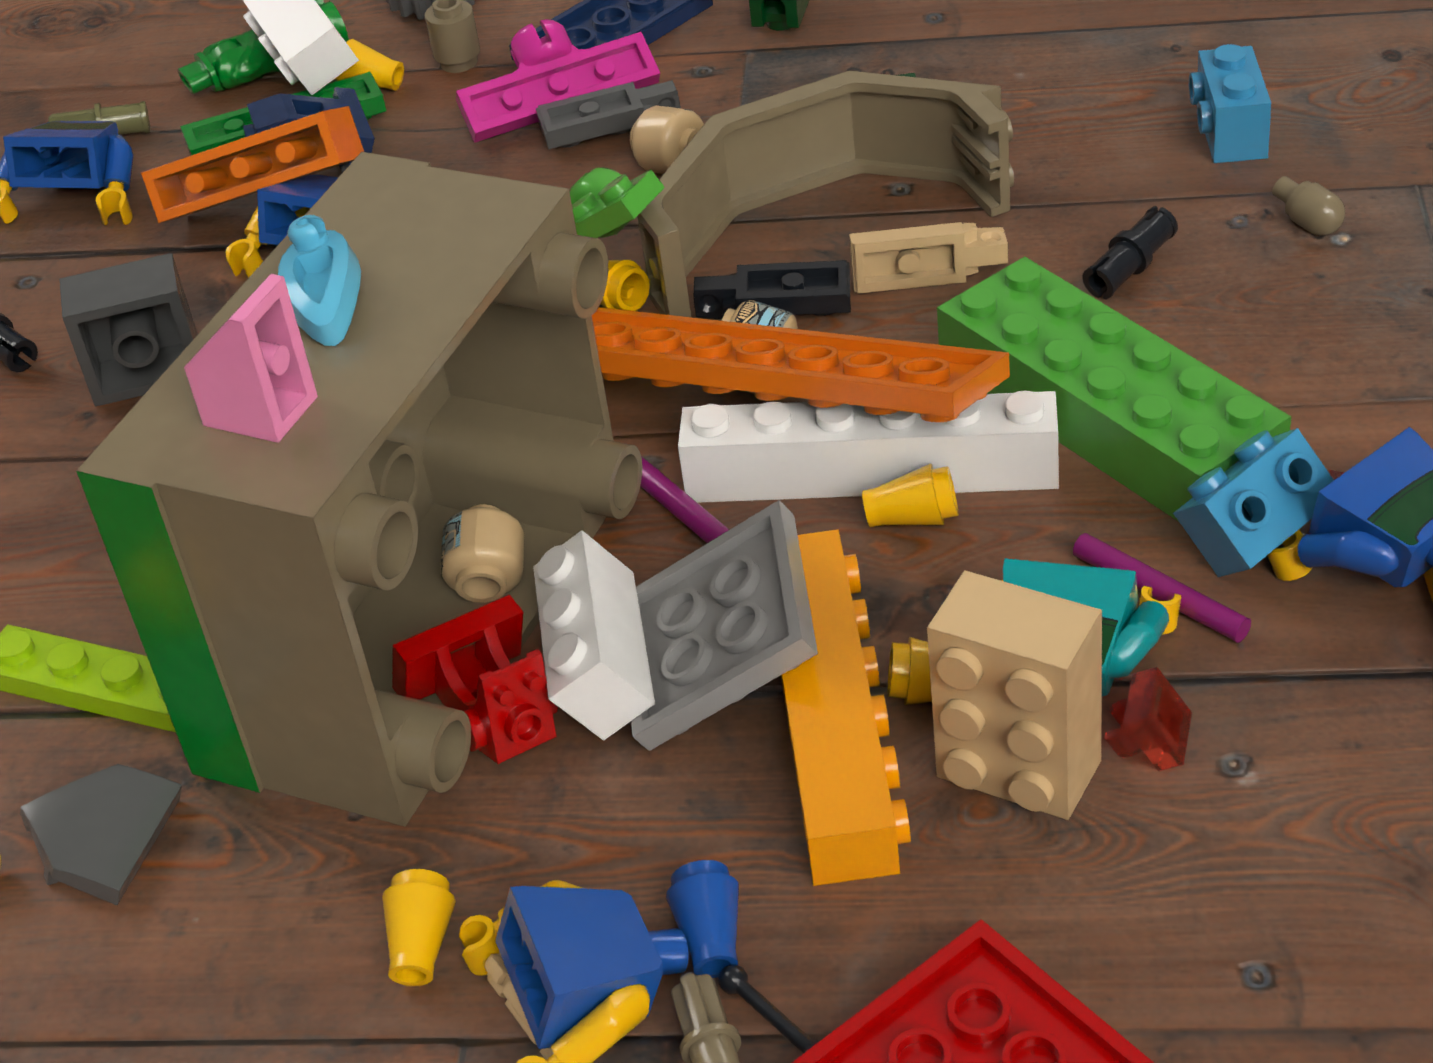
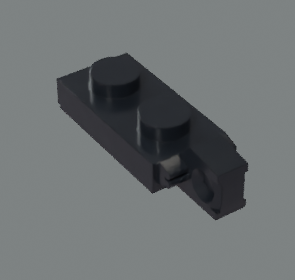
[693,260,851,319]

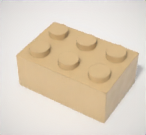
[927,570,1102,820]

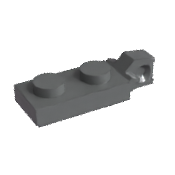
[536,80,681,149]

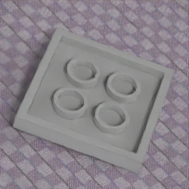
[631,500,818,751]

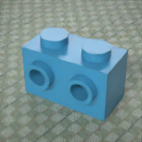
[1189,44,1271,163]
[1173,428,1334,577]

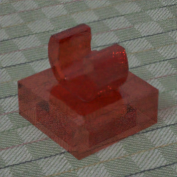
[1104,667,1192,771]

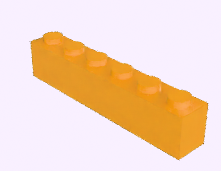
[781,529,911,886]

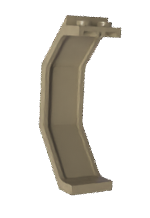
[637,71,1014,317]

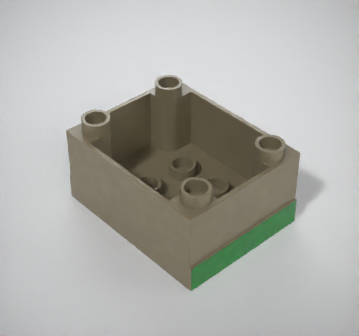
[76,152,642,827]

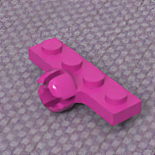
[456,19,660,143]

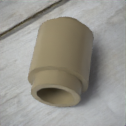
[425,0,480,73]

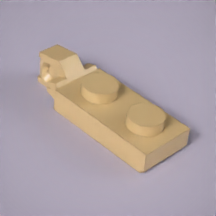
[849,222,1008,294]

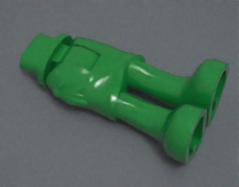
[177,0,349,94]

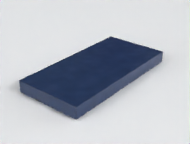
[509,0,713,60]

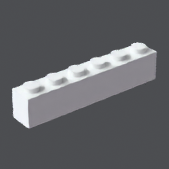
[678,391,1059,503]

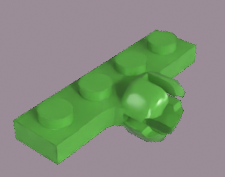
[570,167,665,238]

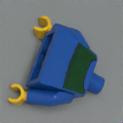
[0,121,133,225]
[1267,427,1433,587]

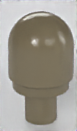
[1272,176,1345,236]

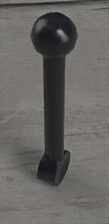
[718,964,820,1053]

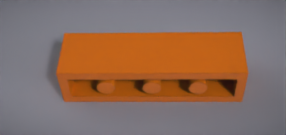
[141,106,364,223]

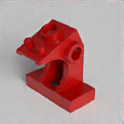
[392,594,558,764]

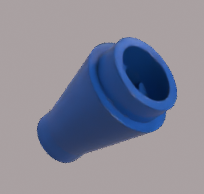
[666,860,739,978]

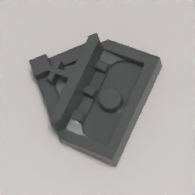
[20,764,182,906]

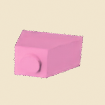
[184,274,318,443]

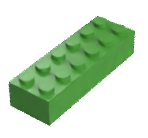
[937,256,1291,522]

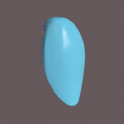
[278,215,361,346]

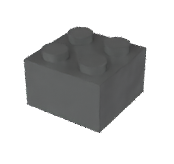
[59,253,198,407]

